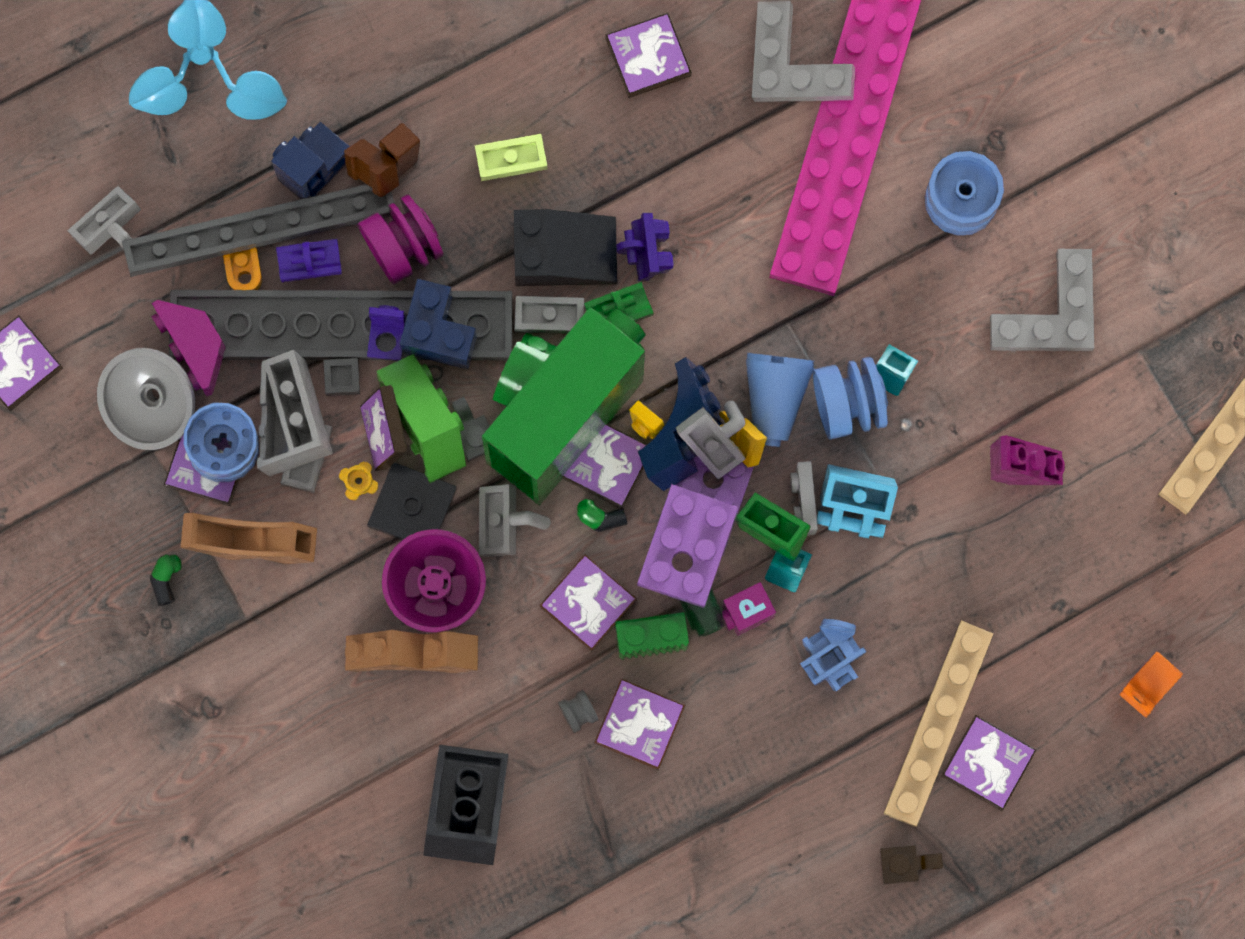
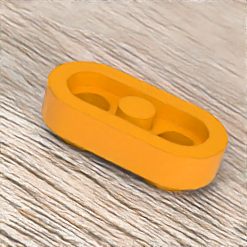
[223,248,262,290]

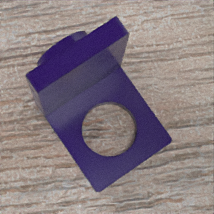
[367,305,406,361]

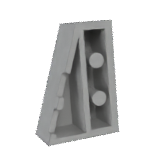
[257,350,333,477]

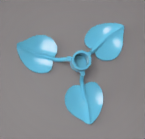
[129,0,287,120]

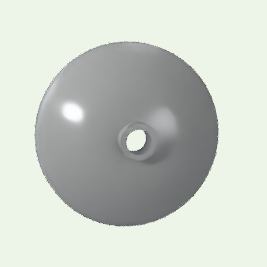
[97,348,195,450]

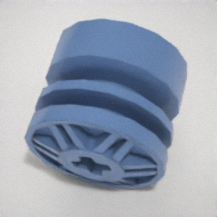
[812,357,888,440]
[184,403,259,482]

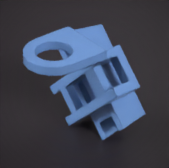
[800,619,866,691]

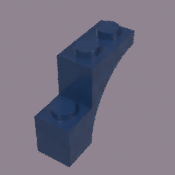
[638,357,722,491]

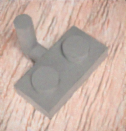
[67,186,141,255]
[676,401,745,479]
[479,484,551,557]

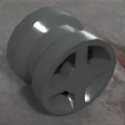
[558,690,599,733]

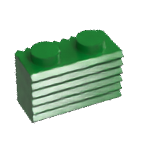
[615,612,689,660]

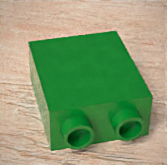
[482,307,646,506]

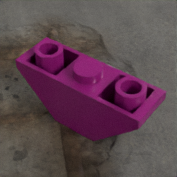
[151,300,226,397]
[990,435,1065,485]

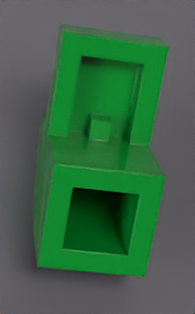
[492,332,557,406]

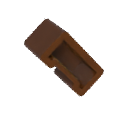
[379,123,420,177]
[344,139,400,197]

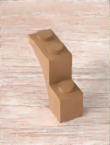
[180,513,317,564]
[345,630,478,673]

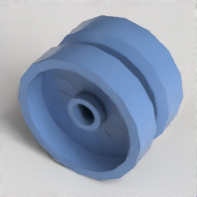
[924,151,1004,236]

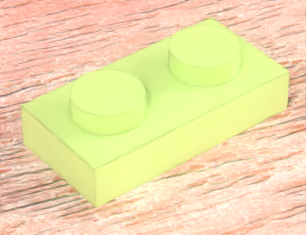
[475,134,547,181]

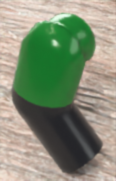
[577,499,628,532]
[150,554,182,606]

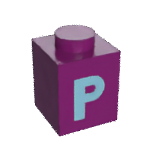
[720,582,776,636]

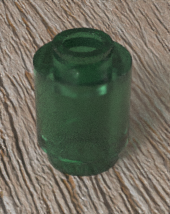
[680,587,725,638]

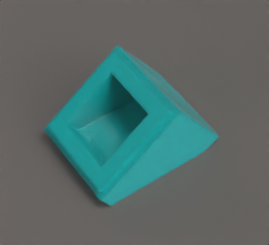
[876,344,918,396]
[765,550,812,592]

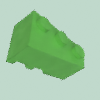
[376,354,466,483]

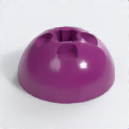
[382,529,486,633]

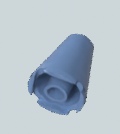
[746,353,814,447]

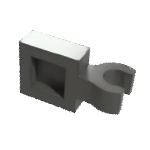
[452,397,490,462]

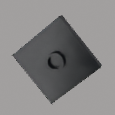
[367,462,457,540]

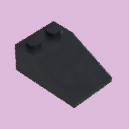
[514,209,618,286]
[423,744,508,865]

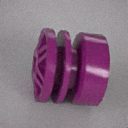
[357,194,444,285]

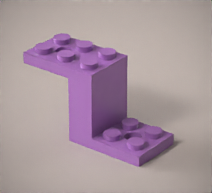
[637,456,754,608]

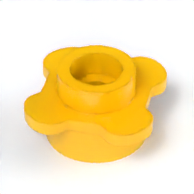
[339,461,378,501]

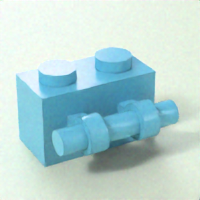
[816,464,898,539]

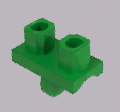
[584,282,654,322]

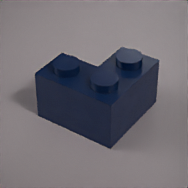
[271,122,350,199]
[400,279,477,370]

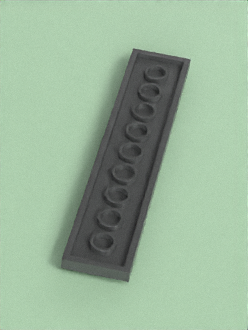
[169,290,512,361]

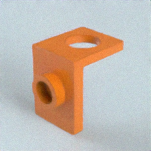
[1119,652,1183,718]

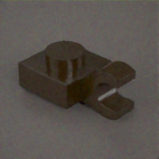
[880,845,943,885]

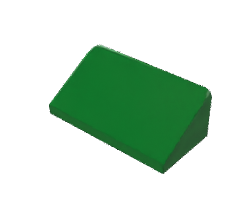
[735,492,811,561]

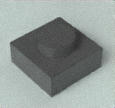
[324,358,360,396]

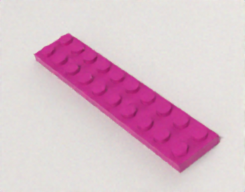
[769,0,921,296]

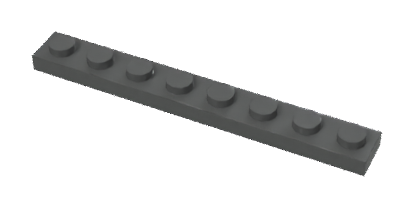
[122,184,395,277]

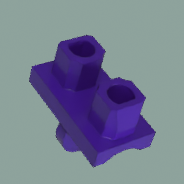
[616,213,674,281]
[276,239,342,282]

